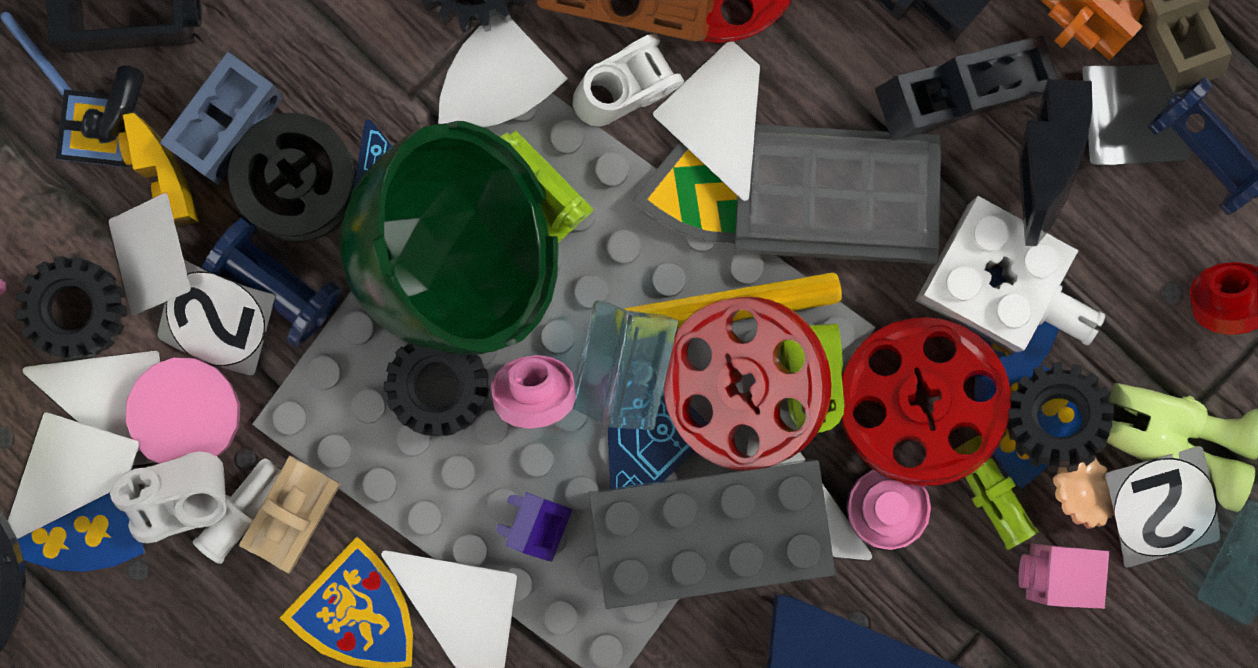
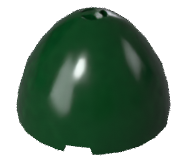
[340,121,559,355]

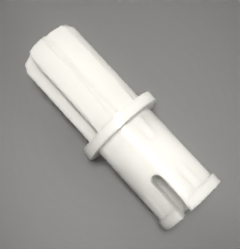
[193,458,282,564]

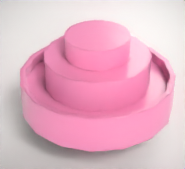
[491,355,576,429]
[846,469,931,550]

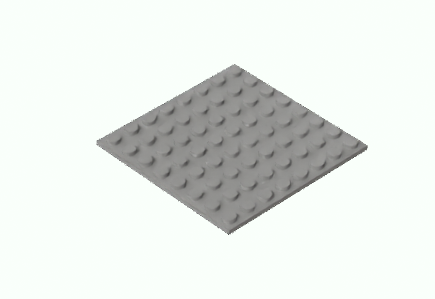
[252,93,876,668]

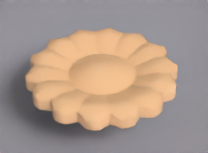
[1053,457,1114,529]

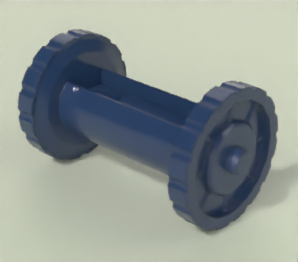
[1147,77,1258,215]
[202,217,342,348]

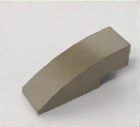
[1140,0,1232,93]

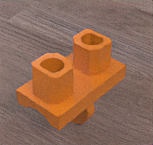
[1040,0,1145,61]

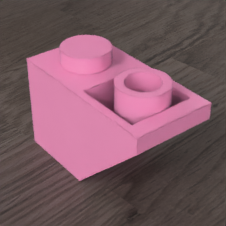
[1019,543,1109,609]

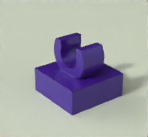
[496,492,573,562]

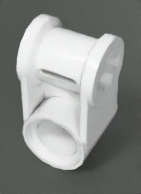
[572,33,684,127]
[110,451,226,543]

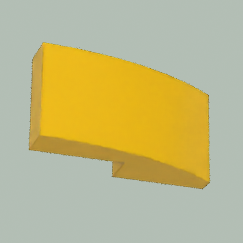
[118,113,199,227]

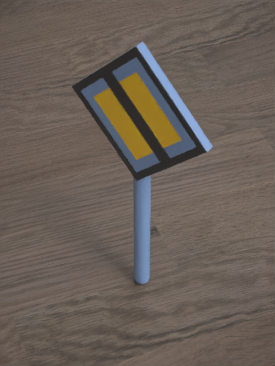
[1,12,134,168]

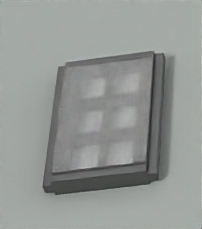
[735,124,941,264]

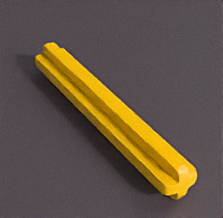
[619,273,842,339]

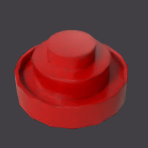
[1190,262,1258,335]

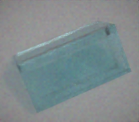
[573,300,678,430]

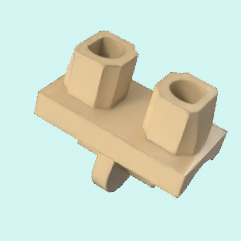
[239,456,341,573]

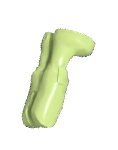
[1107,383,1258,512]

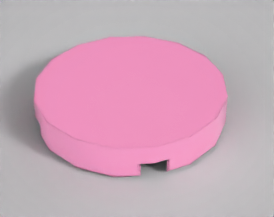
[126,358,240,464]

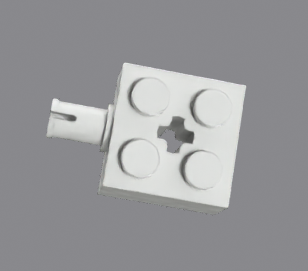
[915,196,1105,354]

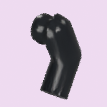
[81,65,144,144]

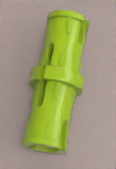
[954,435,1039,550]

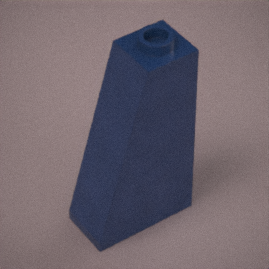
[767,592,965,668]

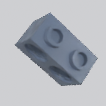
[160,52,284,185]

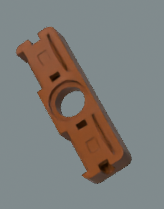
[537,0,714,42]

